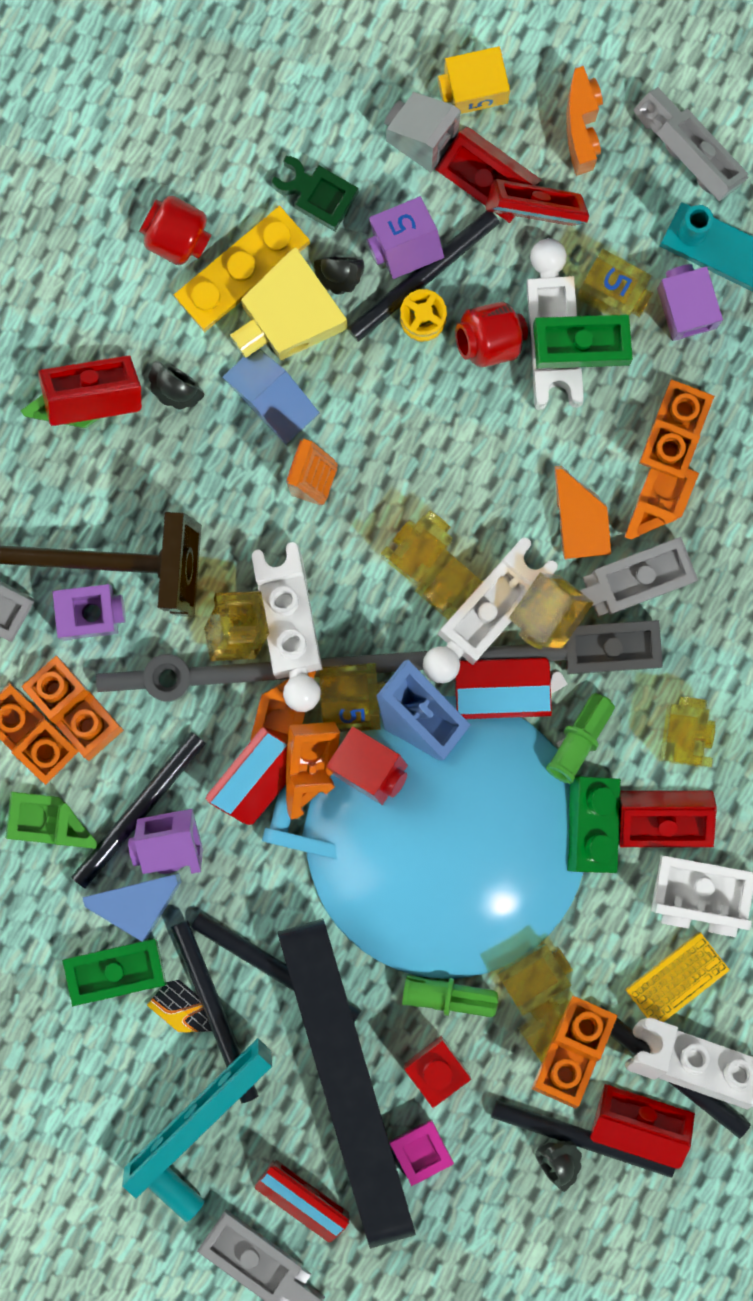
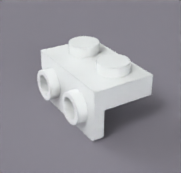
[651,855,753,937]

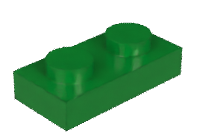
[533,315,633,369]
[567,777,621,873]
[62,938,167,1007]

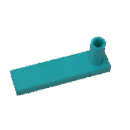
[659,202,753,292]
[122,1038,272,1222]

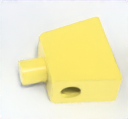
[230,247,348,360]

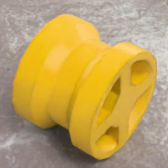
[400,289,447,342]

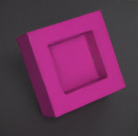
[390,1119,454,1186]

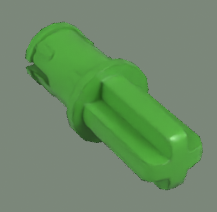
[546,693,615,784]
[402,975,499,1017]

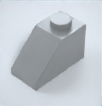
[384,92,461,173]

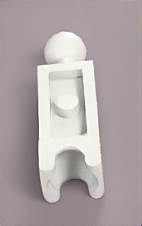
[526,238,584,410]
[423,538,558,683]
[252,542,323,712]
[625,1018,753,1110]

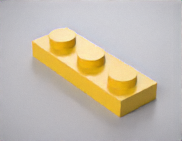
[173,205,310,333]

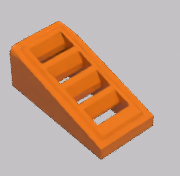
[286,438,338,505]

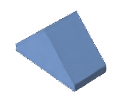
[222,349,320,445]
[377,660,471,760]
[83,873,181,942]

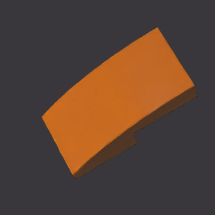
[566,66,603,176]
[639,379,715,480]
[21,655,124,761]
[0,682,79,785]
[531,996,618,1109]

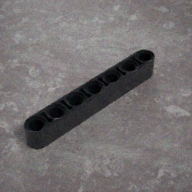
[278,918,416,1249]

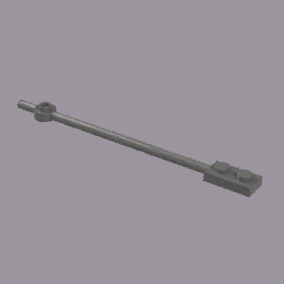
[96,620,663,702]

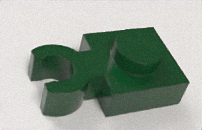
[271,156,359,232]

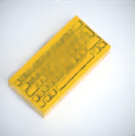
[625,932,730,1022]

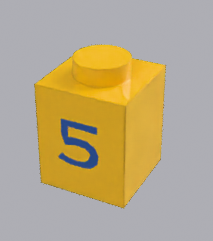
[438,46,510,114]

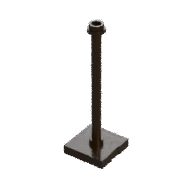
[0,512,202,617]

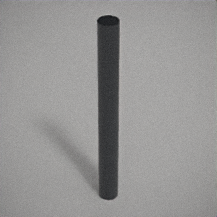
[347,211,500,342]
[71,732,206,889]
[191,912,362,1023]
[170,920,259,1104]
[599,1005,751,1139]
[491,1099,675,1178]

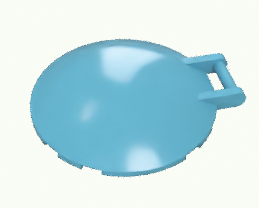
[262,696,583,979]

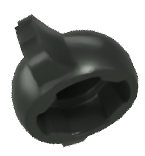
[314,257,365,295]
[148,361,205,410]
[535,1141,582,1192]

